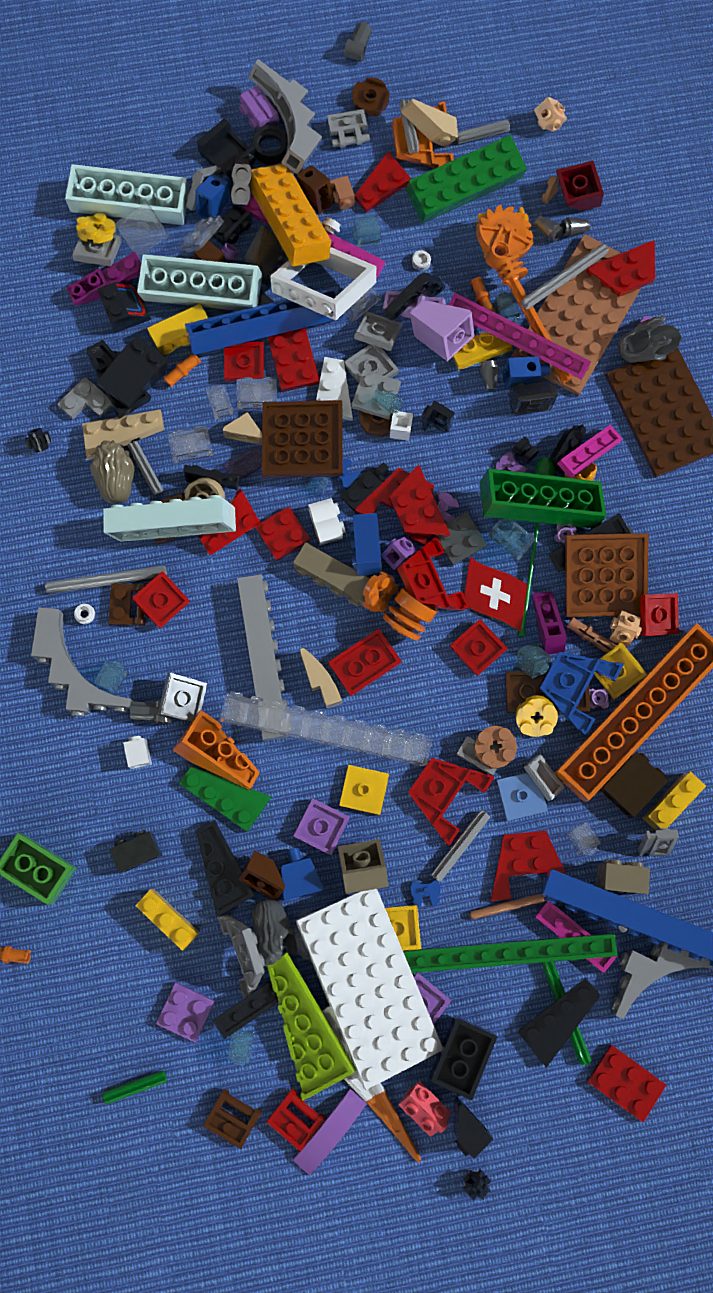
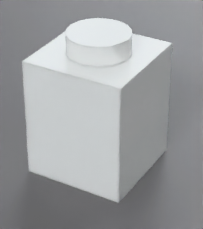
[123,736,152,769]

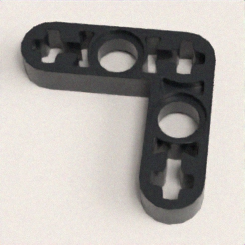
[384,272,445,320]

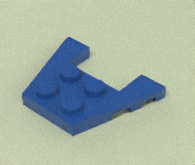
[539,652,624,736]

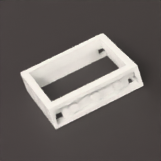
[271,247,376,320]

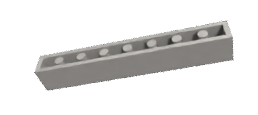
[237,574,292,742]

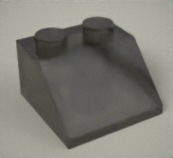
[244,225,286,286]
[508,380,558,416]

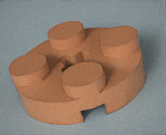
[474,726,517,768]

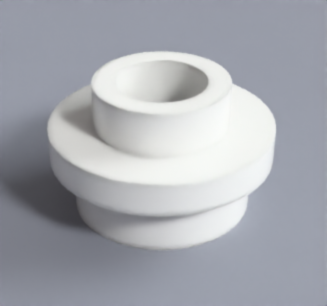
[322,217,341,235]
[74,604,95,624]

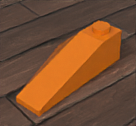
[173,710,260,790]

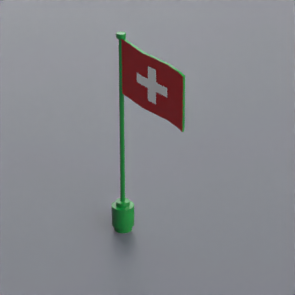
[464,457,555,637]

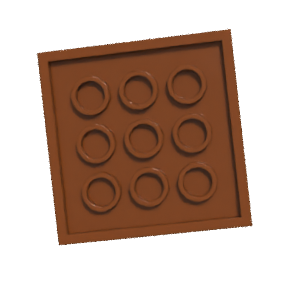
[565,533,649,617]

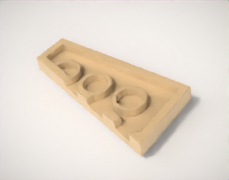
[82,409,165,460]

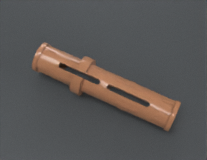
[566,617,616,653]

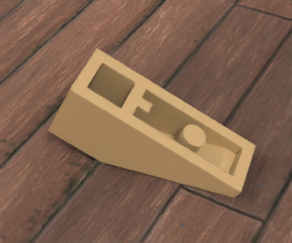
[401,99,458,147]

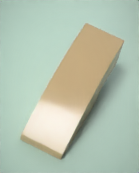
[300,648,342,709]

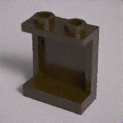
[600,752,668,818]

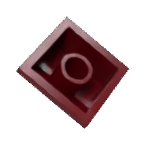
[556,160,604,211]

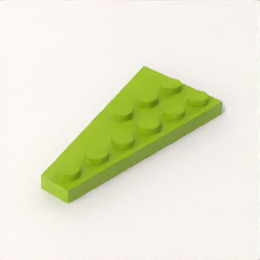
[267,953,356,1101]

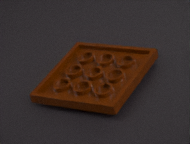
[262,400,343,478]

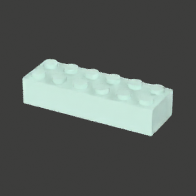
[65,164,189,225]
[137,254,262,311]
[103,495,236,542]

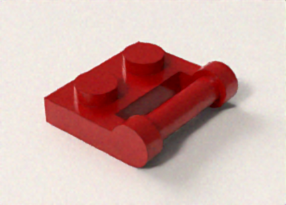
[267,1089,326,1152]

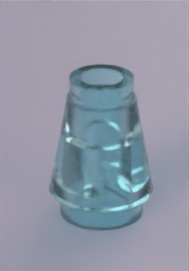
[371,389,403,414]

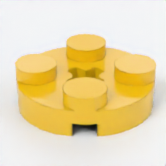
[76,212,116,243]
[515,695,558,737]

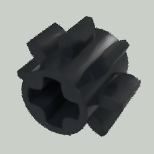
[25,428,51,453]
[463,1169,491,1201]

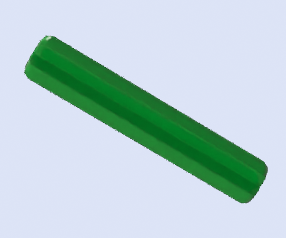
[102,1070,167,1104]

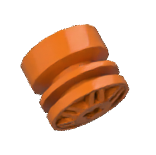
[383,588,438,641]

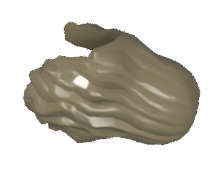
[90,440,135,504]

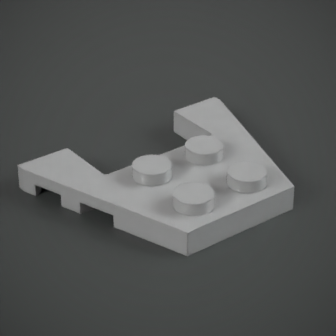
[218,914,265,998]

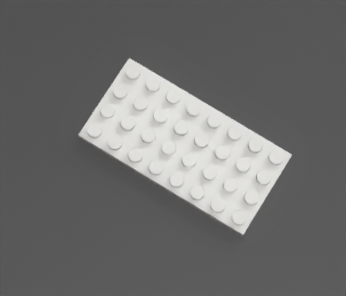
[296,889,443,1090]

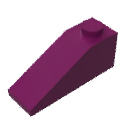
[532,591,567,655]

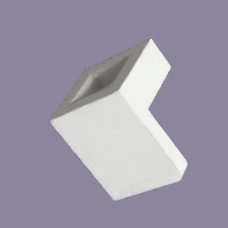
[390,411,413,441]

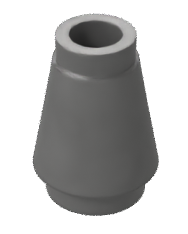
[534,216,563,242]
[560,217,590,237]
[479,360,499,391]

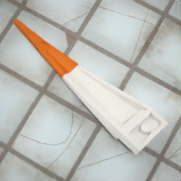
[322,1005,421,1163]

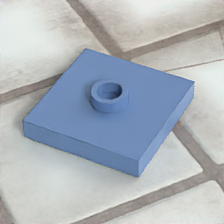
[496,773,548,821]

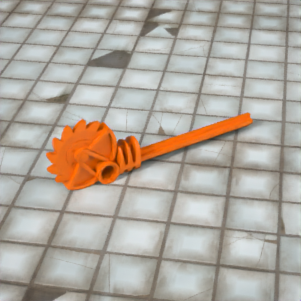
[476,205,572,384]

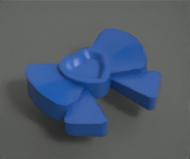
[337,459,360,489]
[410,880,441,907]

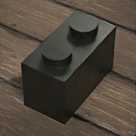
[109,830,162,873]

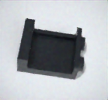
[197,118,257,181]

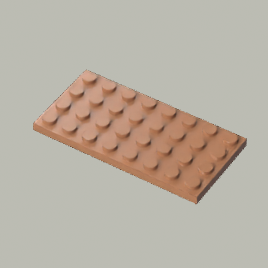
[511,234,641,396]

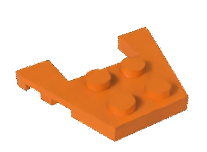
[392,102,454,168]

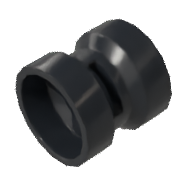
[512,436,540,464]

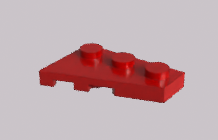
[355,151,411,213]
[198,488,260,555]

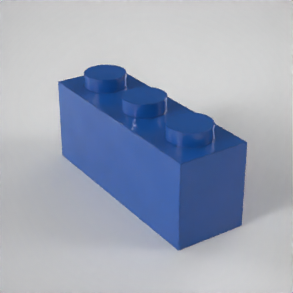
[350,513,382,576]

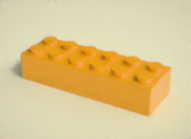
[250,164,331,267]

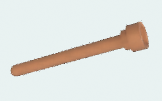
[469,894,545,920]

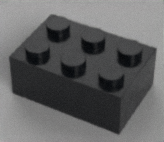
[429,1015,498,1100]

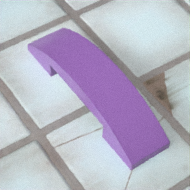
[293,1088,367,1175]

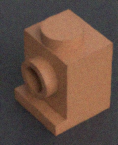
[330,175,355,210]

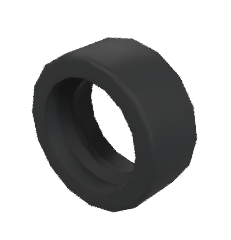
[252,125,288,165]

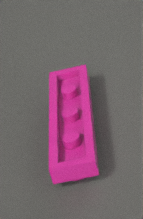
[557,425,623,478]
[535,901,617,973]

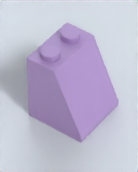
[410,300,474,361]

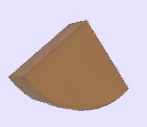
[542,175,558,204]

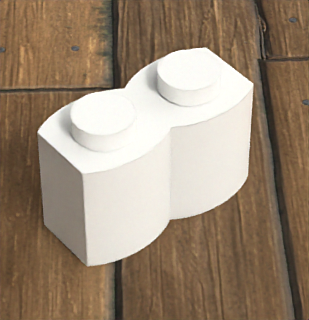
[308,498,346,546]

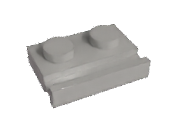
[638,828,679,857]

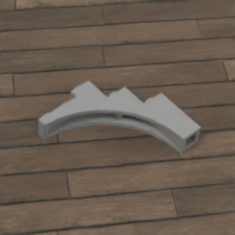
[248,59,322,174]
[31,607,133,717]
[610,942,713,1019]

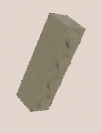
[293,542,370,607]

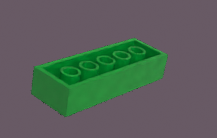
[406,135,527,224]
[480,468,607,528]

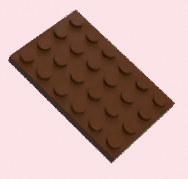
[605,348,713,478]

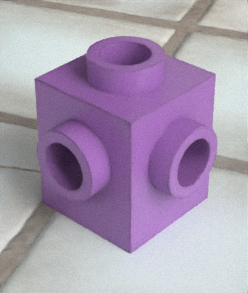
[381,537,417,570]

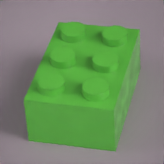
[0,833,77,905]

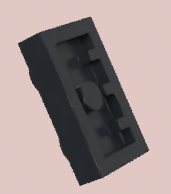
[209,205,252,246]
[421,400,455,432]

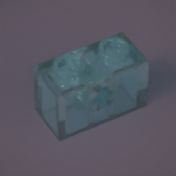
[488,518,536,561]

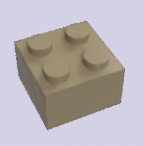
[338,839,389,894]
[596,859,650,894]

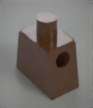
[294,165,334,215]

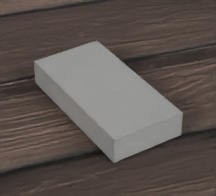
[524,754,565,801]

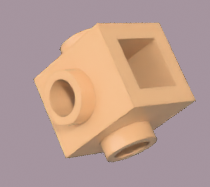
[534,97,567,132]
[609,611,642,647]

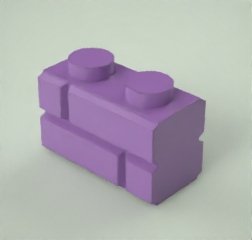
[239,85,279,130]

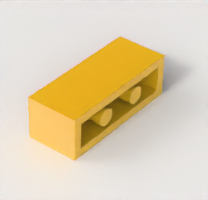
[147,304,208,355]
[642,771,706,831]
[135,889,200,951]

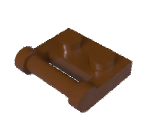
[108,584,146,626]
[203,1088,262,1149]

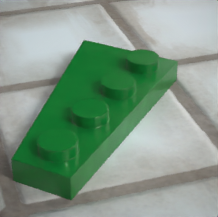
[179,766,272,832]

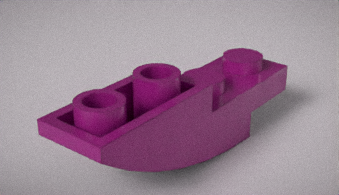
[66,252,142,306]

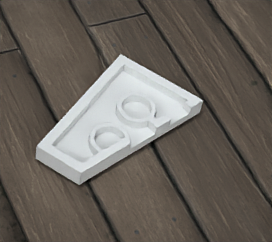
[316,357,353,421]

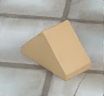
[223,412,262,445]

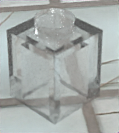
[206,385,234,420]
[566,822,601,856]

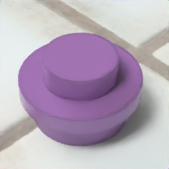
[220,243,239,261]

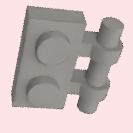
[327,109,370,148]

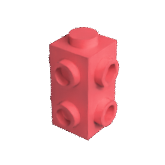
[398,1081,452,1137]

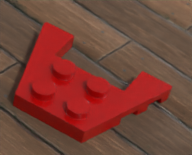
[355,468,434,546]
[397,537,469,611]
[408,758,495,845]
[491,830,567,901]

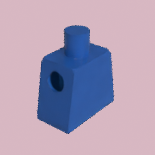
[195,174,231,224]
[502,356,551,389]
[281,848,324,901]

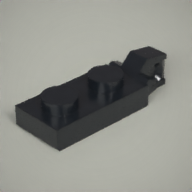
[549,424,586,473]
[340,462,389,511]
[183,464,241,490]

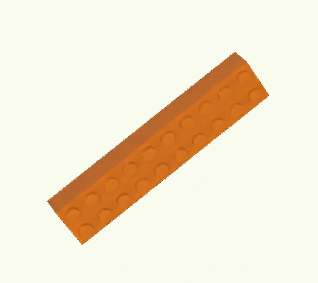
[554,623,713,802]

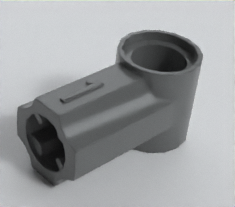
[344,21,372,62]
[130,701,172,724]

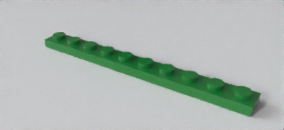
[403,933,617,973]

